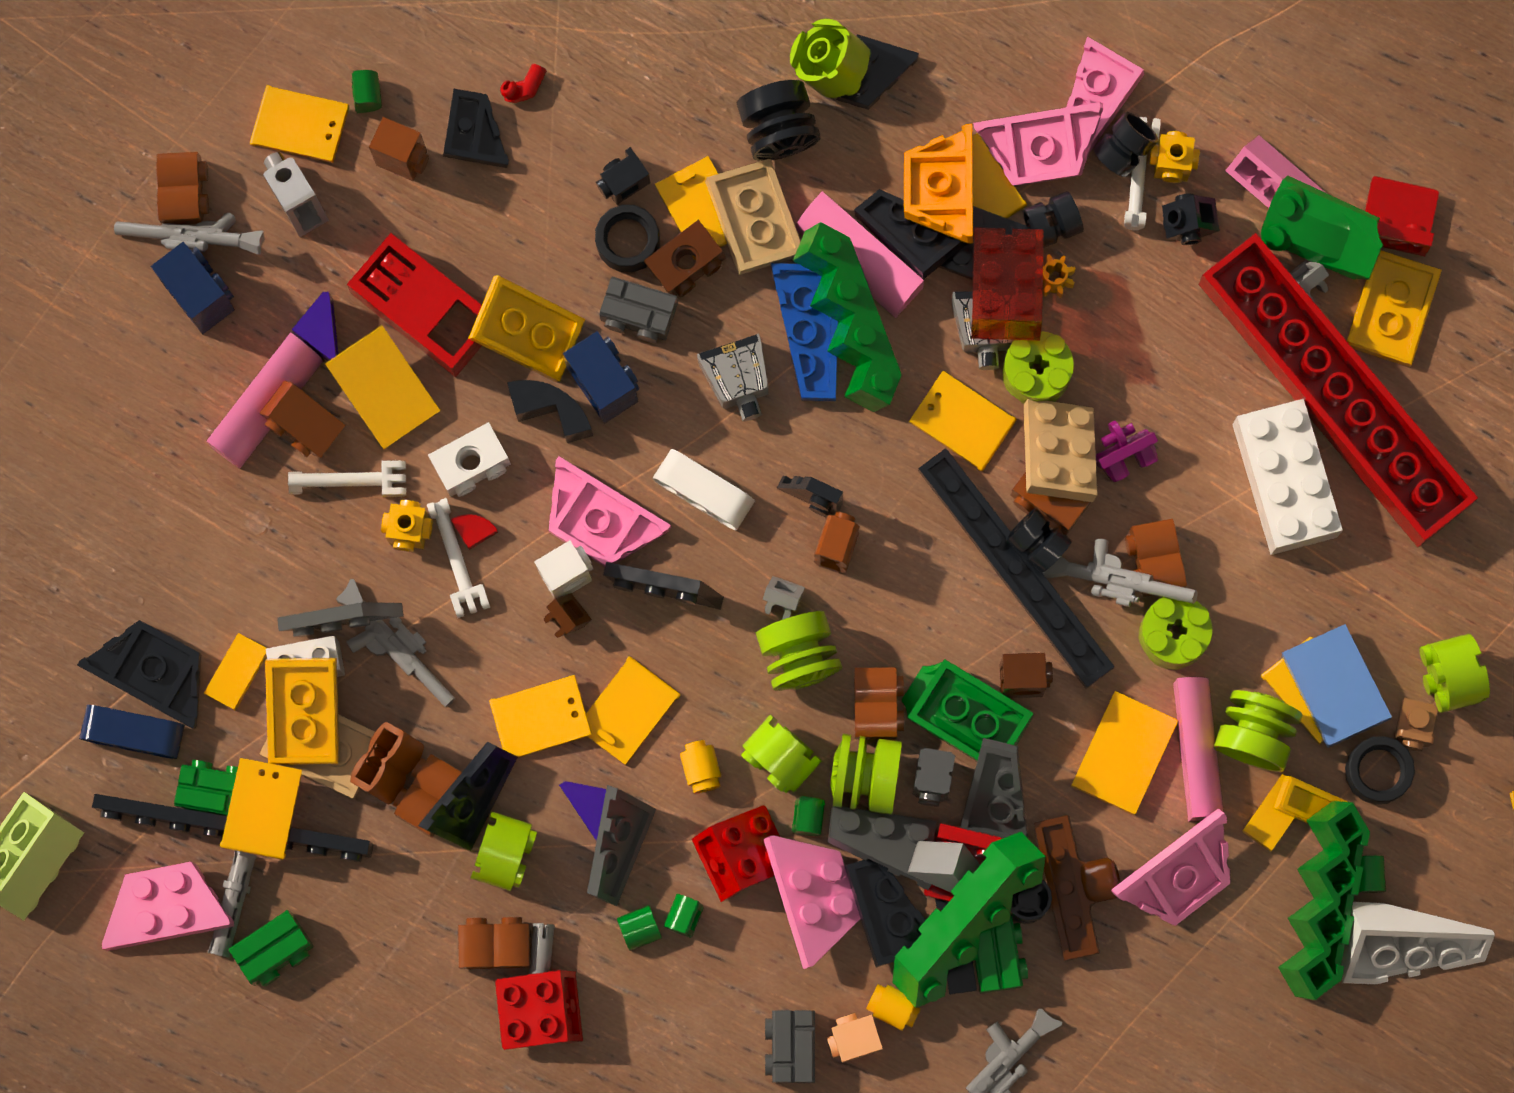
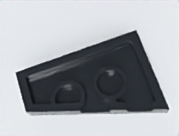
[418,742,518,851]

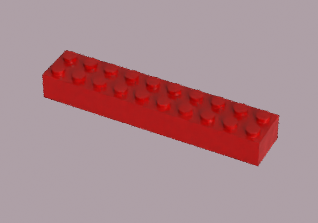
[1198,233,1478,548]

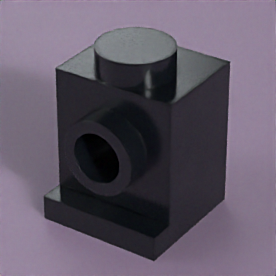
[595,147,651,205]

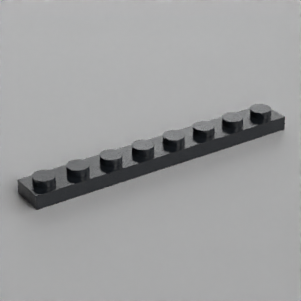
[918,448,1115,689]
[92,794,374,862]

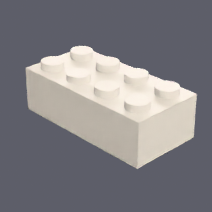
[1232,399,1343,555]

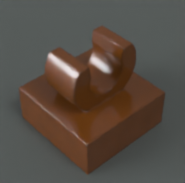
[544,593,592,638]

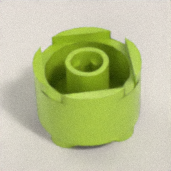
[790,19,871,98]
[1002,331,1074,404]
[1139,597,1212,670]
[1419,634,1490,713]
[741,714,822,794]
[470,812,537,891]

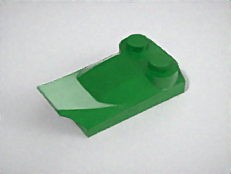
[1261,176,1383,280]
[901,659,1034,762]

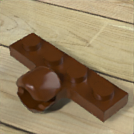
[1034,815,1121,961]

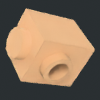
[827,1013,883,1063]

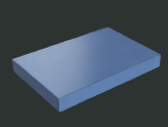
[1282,624,1392,748]

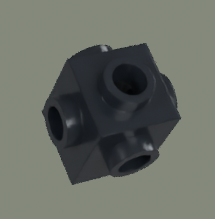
[1162,194,1220,245]

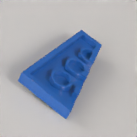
[771,263,838,401]

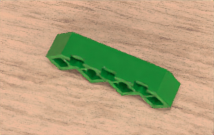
[793,222,902,412]
[1278,801,1370,1000]
[892,832,1046,1008]

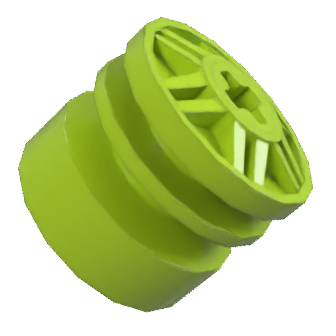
[756,611,842,691]
[1214,690,1303,772]
[830,734,902,815]

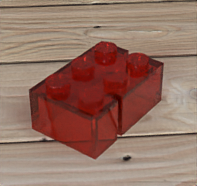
[971,228,1044,341]

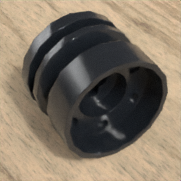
[736,80,820,161]

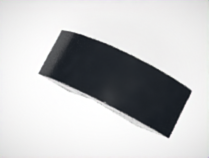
[507,380,593,443]

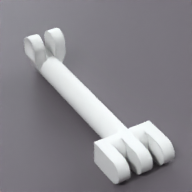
[1124,117,1161,230]
[288,460,406,497]
[427,498,491,618]

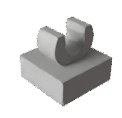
[1290,259,1329,302]
[762,576,805,620]

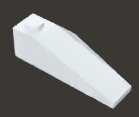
[1341,902,1495,984]

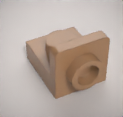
[1394,698,1438,751]

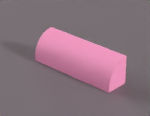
[1225,135,1326,208]
[795,191,924,318]
[207,332,323,469]
[1173,677,1223,822]

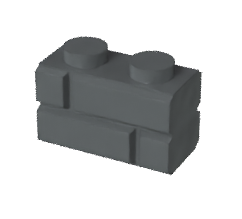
[599,276,678,343]
[912,748,955,807]
[765,1010,815,1083]

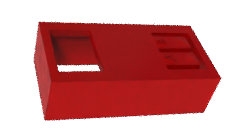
[347,233,482,378]

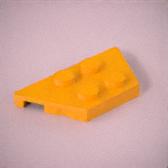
[904,124,973,243]

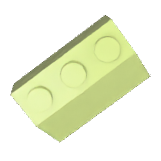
[0,792,84,921]

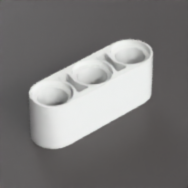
[652,449,755,530]

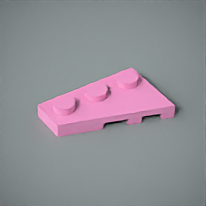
[1066,37,1144,155]

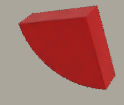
[450,514,498,550]

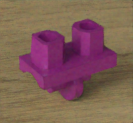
[1096,420,1158,482]

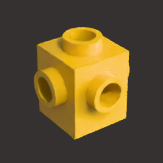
[1149,131,1200,183]
[381,500,433,552]

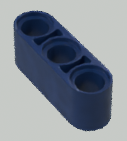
[79,705,185,759]

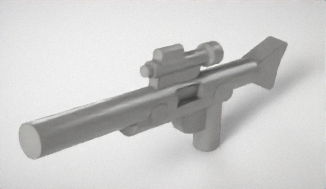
[114,213,265,254]
[1043,539,1198,607]
[336,579,456,708]
[966,1009,1062,1093]

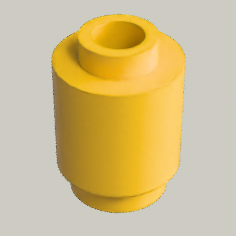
[680,740,722,794]
[866,984,921,1031]

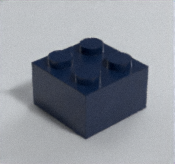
[150,241,235,335]
[563,331,640,424]

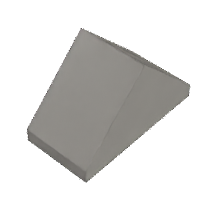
[907,841,980,892]

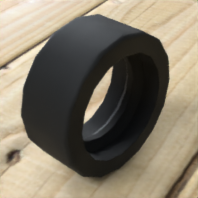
[595,205,660,272]
[1345,736,1415,805]

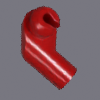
[500,64,547,103]

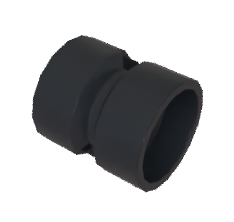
[1094,112,1158,177]
[1022,191,1084,250]
[1006,507,1072,573]
[1010,880,1052,924]

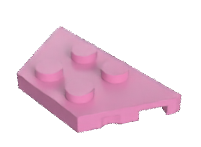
[973,102,1104,186]
[548,456,671,567]
[1111,809,1230,926]
[764,835,861,969]
[102,862,234,951]

